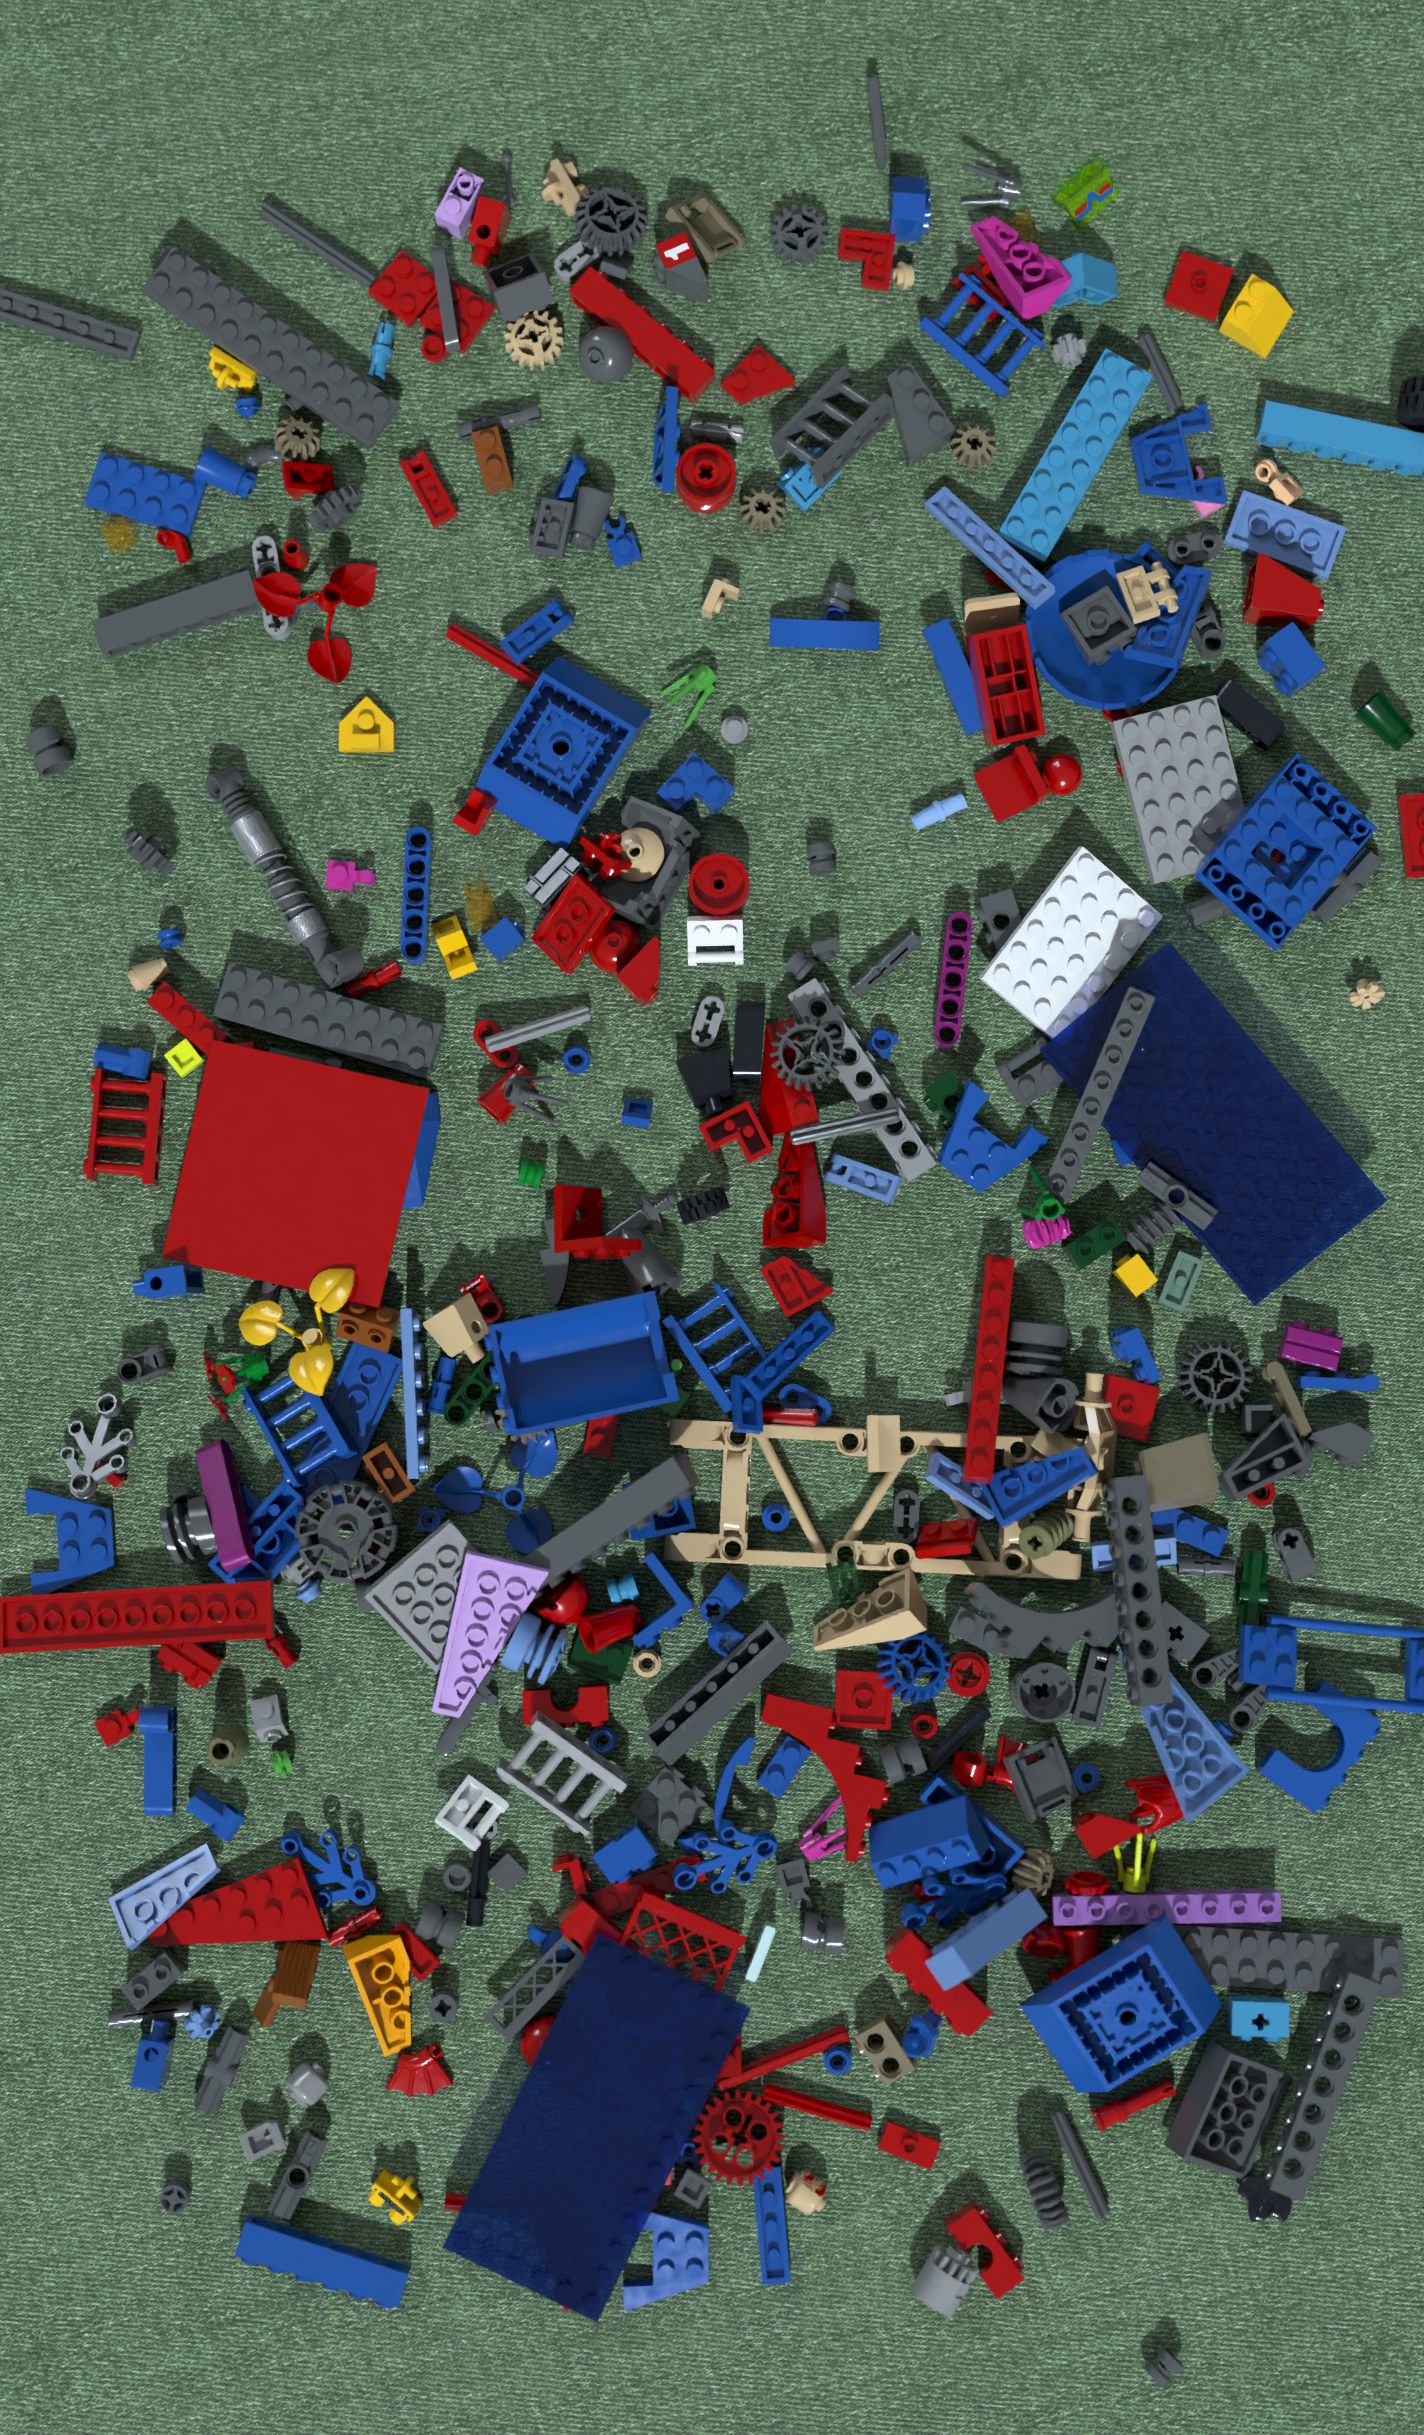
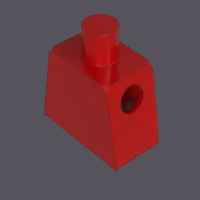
[468,195,512,268]

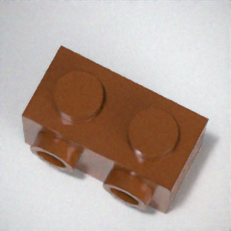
[335,1301,401,1353]
[362,1442,418,1505]

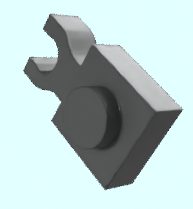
[775,1857,812,1912]

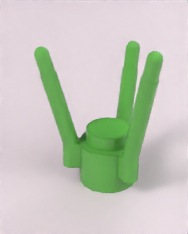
[661,663,717,728]

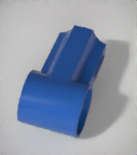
[94,1043,153,1081]
[186,1788,246,1842]

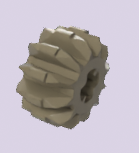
[273,416,321,463]
[950,422,997,471]
[739,486,786,535]
[1012,1848,1056,1899]

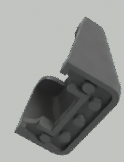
[586,796,702,931]

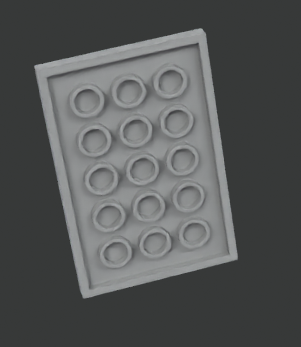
[1110,695,1245,885]

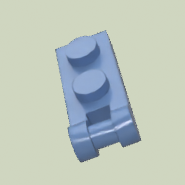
[823,1153,903,1205]

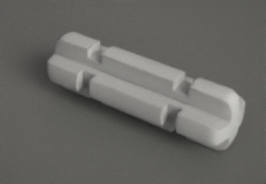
[690,420,744,442]

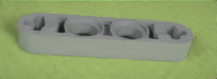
[252,536,292,640]

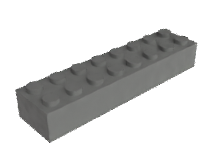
[213,962,445,1082]

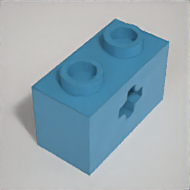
[1227,1996,1289,2042]

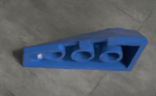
[403,1093,440,1209]

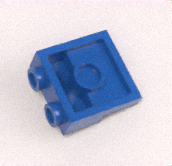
[1109,1325,1162,1384]

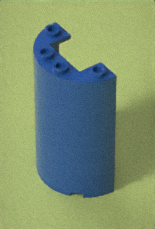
[484,1291,680,1437]

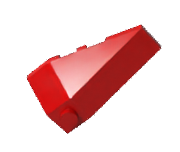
[758,1018,820,1138]

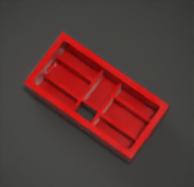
[964,624,1046,746]

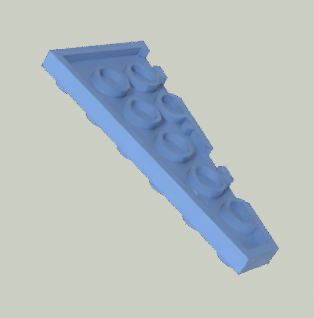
[1118,1640,1250,1824]

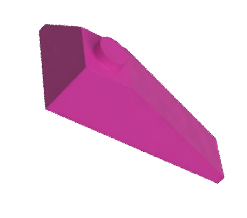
[970,216,1072,322]

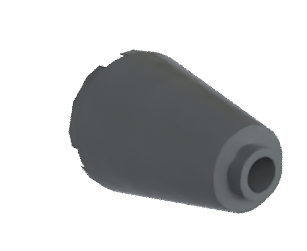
[618,1227,683,1301]
[1002,1375,1079,1434]

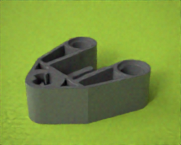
[1188,1646,1269,1732]

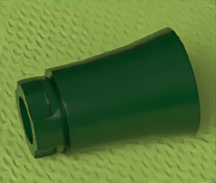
[1354,689,1416,751]

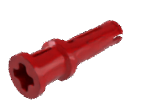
[1090,2077,1176,2133]

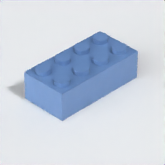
[925,1888,1048,1991]

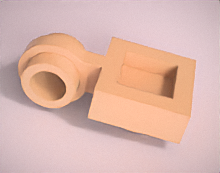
[1255,459,1305,506]

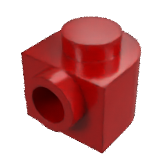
[951,1752,988,1788]

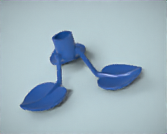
[433,1429,558,1555]

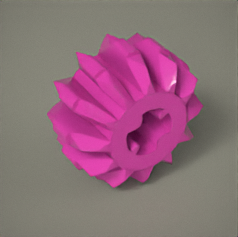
[1022,1213,1072,1249]

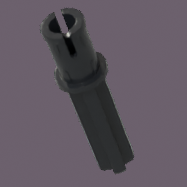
[465,1840,491,1927]

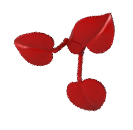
[253,564,377,684]

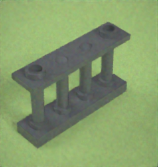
[770,366,895,489]

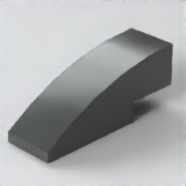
[540,1218,571,1306]

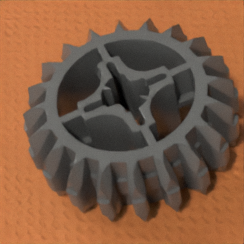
[574,183,648,257]
[770,1016,846,1092]
[1177,1338,1253,1413]
[1019,2149,1069,2230]

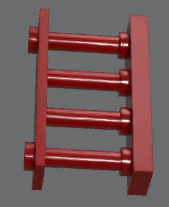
[83,1069,168,1186]

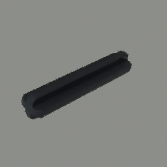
[924,1704,991,1772]

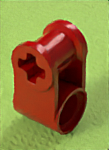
[457,1270,505,1324]

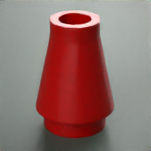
[283,540,310,571]

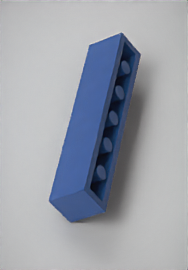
[235,2215,411,2308]

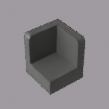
[1240,1405,1273,1433]
[674,2162,713,2209]

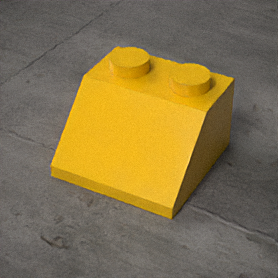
[1219,274,1294,359]

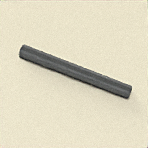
[260,202,377,288]

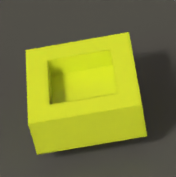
[164,1038,204,1078]

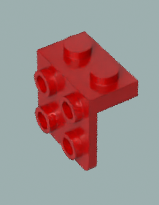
[974,744,1051,822]

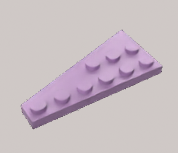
[432,1550,550,1718]

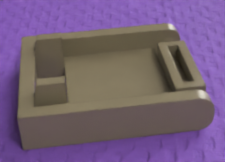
[665,192,745,263]

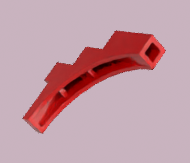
[760,1693,890,1863]

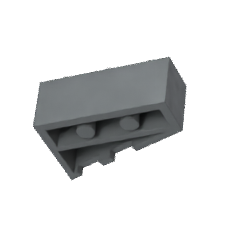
[885,362,956,469]
[1217,1413,1310,1503]

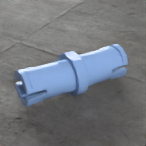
[910,792,968,831]

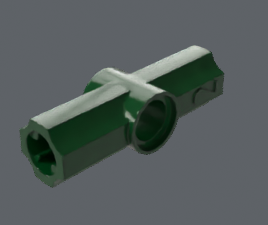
[1236,1551,1269,1635]

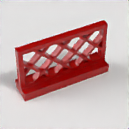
[614,1888,747,1999]

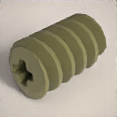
[1018,1508,1074,1560]

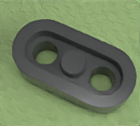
[1166,531,1222,567]

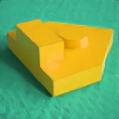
[339,696,395,752]

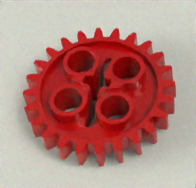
[692,2090,785,2187]

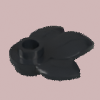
[1237,2170,1292,2222]

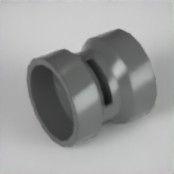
[806,842,837,876]
[1143,2345,1184,2388]

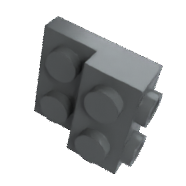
[1060,585,1137,666]
[628,1764,708,1846]

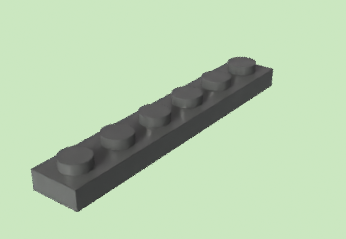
[0,288,141,362]

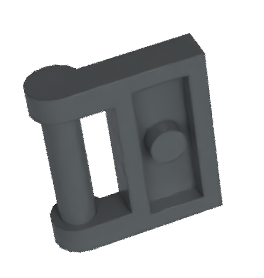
[995,1036,1069,1108]

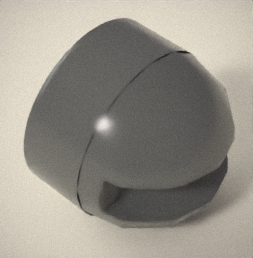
[173,1486,196,1510]

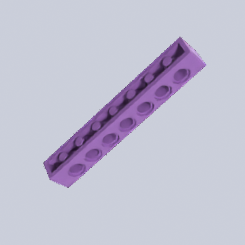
[1049,1888,1281,1926]

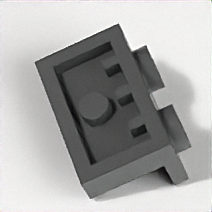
[528,497,576,559]

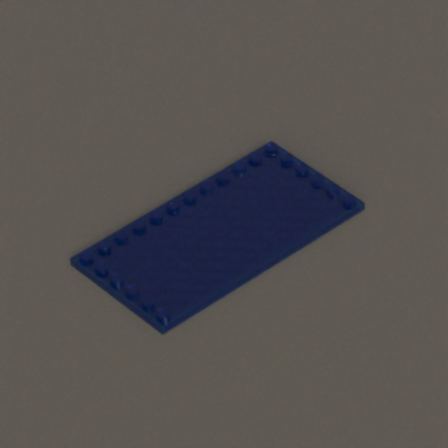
[1039,942,1387,1306]
[443,1932,751,2322]

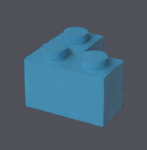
[1051,252,1118,308]

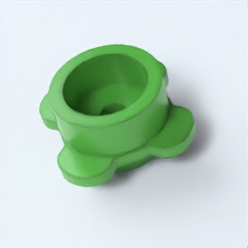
[270,1750,293,1778]

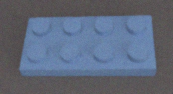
[1223,490,1346,581]

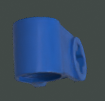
[700,1571,750,1623]

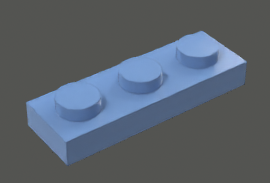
[924,1452,995,1520]
[1090,1533,1177,1572]

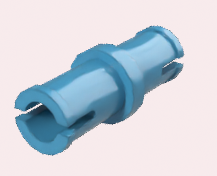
[368,322,396,381]

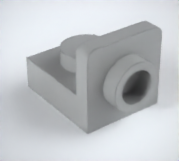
[280,1542,325,1585]

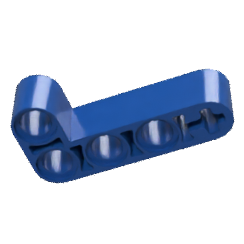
[139,1705,177,1816]

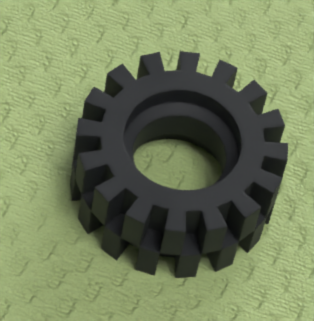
[676,1186,730,1225]

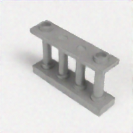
[496,1710,628,1836]

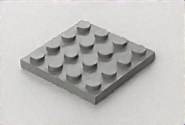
[363,1519,480,1673]

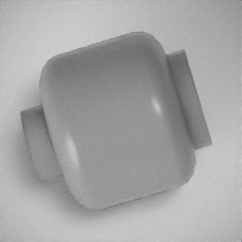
[286,2062,329,2107]

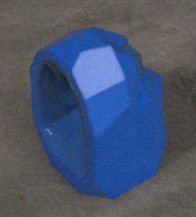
[707,1622,747,1657]

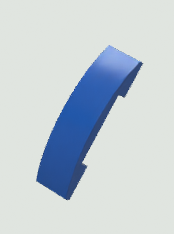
[769,618,880,650]
[714,1734,755,1844]

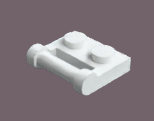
[687,915,743,966]
[435,1774,509,1851]

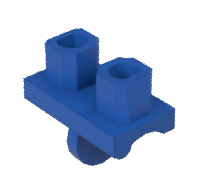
[901,2009,943,2059]

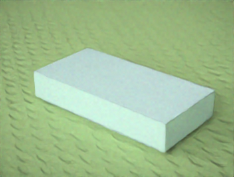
[745,1921,776,1982]

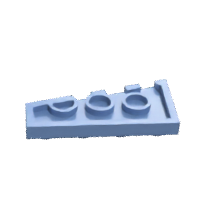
[108,1843,221,1950]

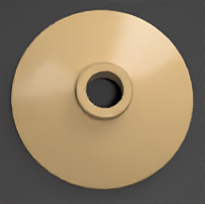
[618,827,665,882]

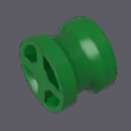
[517,1158,547,1190]

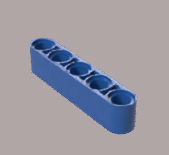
[401,827,433,965]

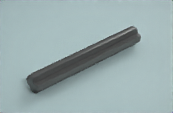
[790,1107,900,1145]
[1049,2109,1110,2218]

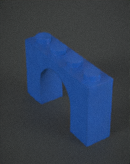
[1256,1679,1381,1813]

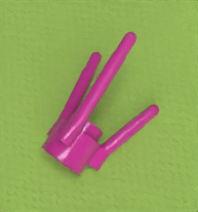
[798,1795,864,1861]

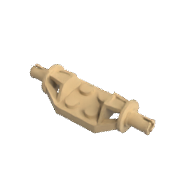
[1064,1372,1118,1542]

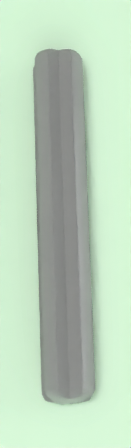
[485,1005,591,1052]

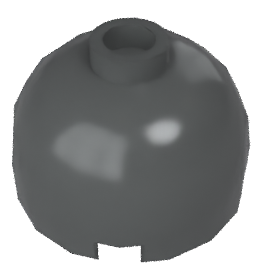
[578,326,634,383]

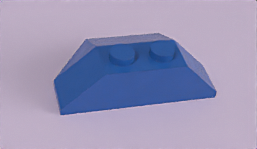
[208,1480,305,1584]

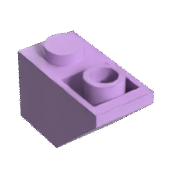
[434,167,485,239]

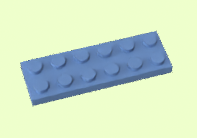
[400,1308,429,1479]

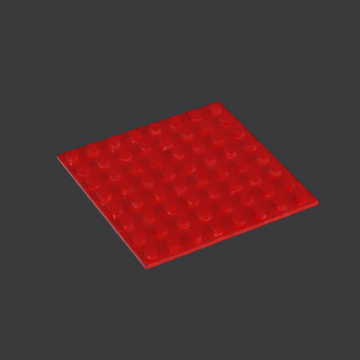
[162,1039,430,1308]

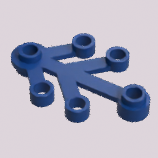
[672,1821,778,1894]
[281,1829,377,1908]
[901,1866,1007,1929]

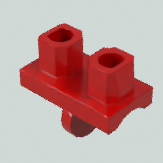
[579,831,632,881]

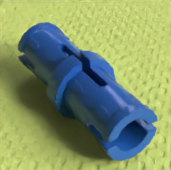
[427,1357,457,1415]

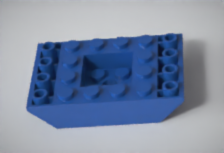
[476,656,652,852]
[1194,753,1377,951]
[1019,1914,1222,2093]

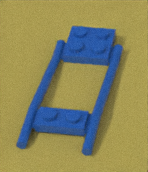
[1238,1614,1424,1714]

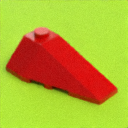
[762,1134,827,1248]

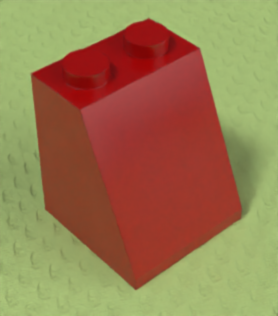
[1242,553,1324,631]

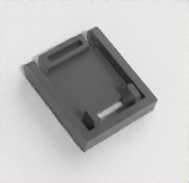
[1002,1736,1079,1822]

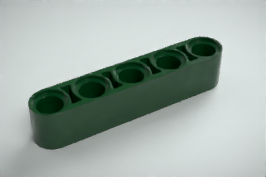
[444,1313,534,1426]

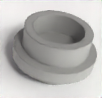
[721,716,748,744]

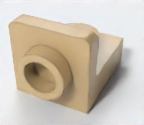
[701,578,740,619]

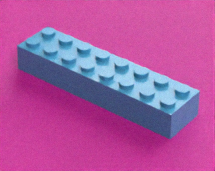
[997,349,1153,571]

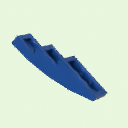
[922,618,982,736]

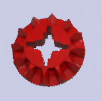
[946,1652,990,1697]
[1063,1871,1109,1896]

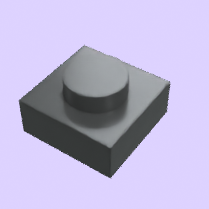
[810,937,840,961]

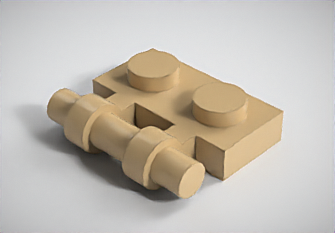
[1116,562,1179,624]

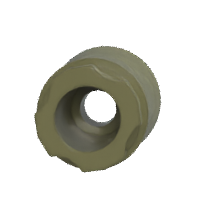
[207,1725,249,1766]

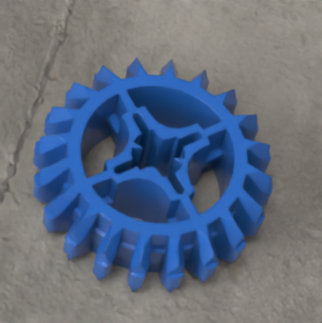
[876,1630,952,1704]

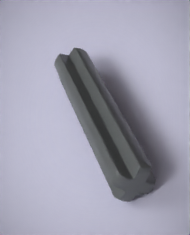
[1138,333,1183,411]

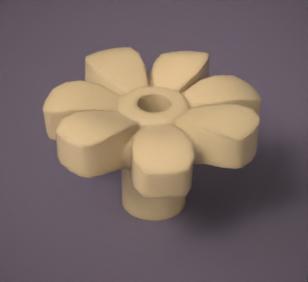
[1349,979,1385,1009]

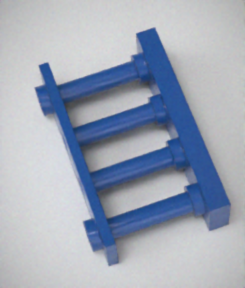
[918,272,1046,400]
[662,1283,767,1413]
[241,1359,358,1488]

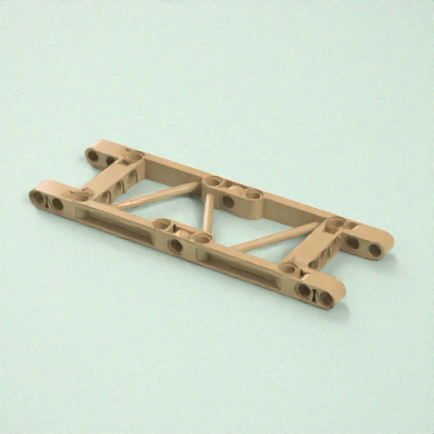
[664,1419,1085,1580]

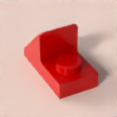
[281,461,335,500]

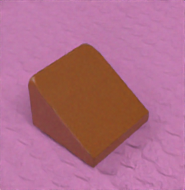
[253,1988,281,2027]

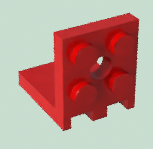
[554,1185,642,1260]

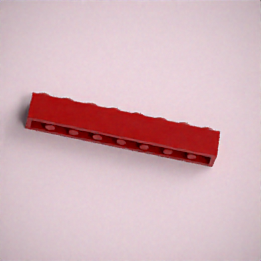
[961,1255,1015,1484]

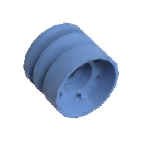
[500,1611,569,1685]

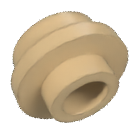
[892,262,914,290]
[633,1649,661,1677]

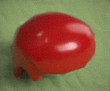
[1041,754,1083,796]
[1022,1922,1066,1959]

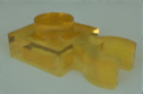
[463,879,499,932]

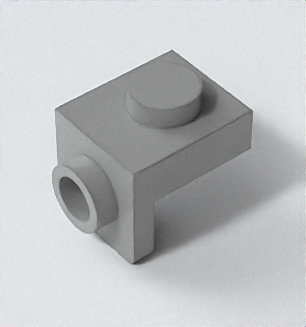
[250,1694,289,1743]
[238,2120,286,2162]

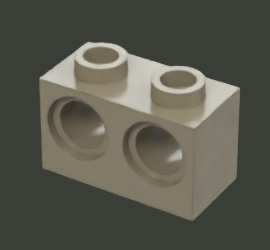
[855,2012,917,2086]

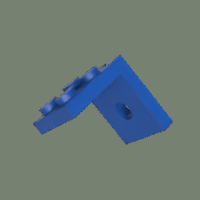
[632,1549,694,1648]

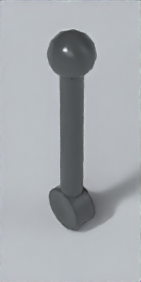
[502,153,516,210]

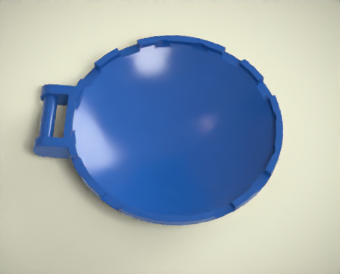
[1025,540,1184,710]

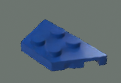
[652,386,681,493]

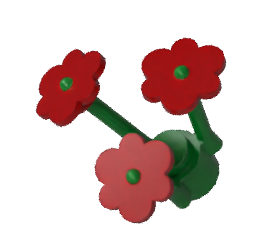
[202,1351,269,1421]

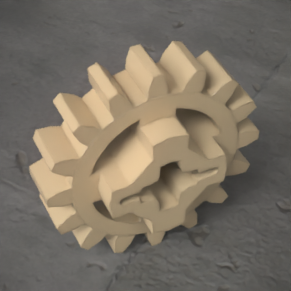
[504,311,564,371]

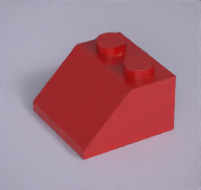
[616,936,661,1007]
[1072,1810,1143,1859]

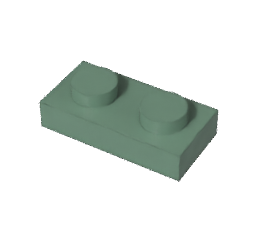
[1157,1251,1205,1313]

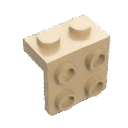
[964,593,1020,654]

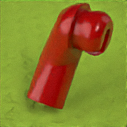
[156,529,192,564]

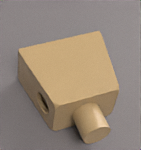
[422,1292,489,1364]

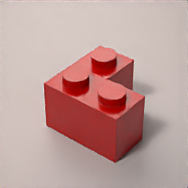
[698,1101,774,1165]

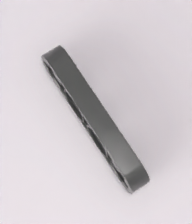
[431,246,461,353]

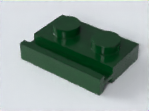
[567,1634,633,1686]

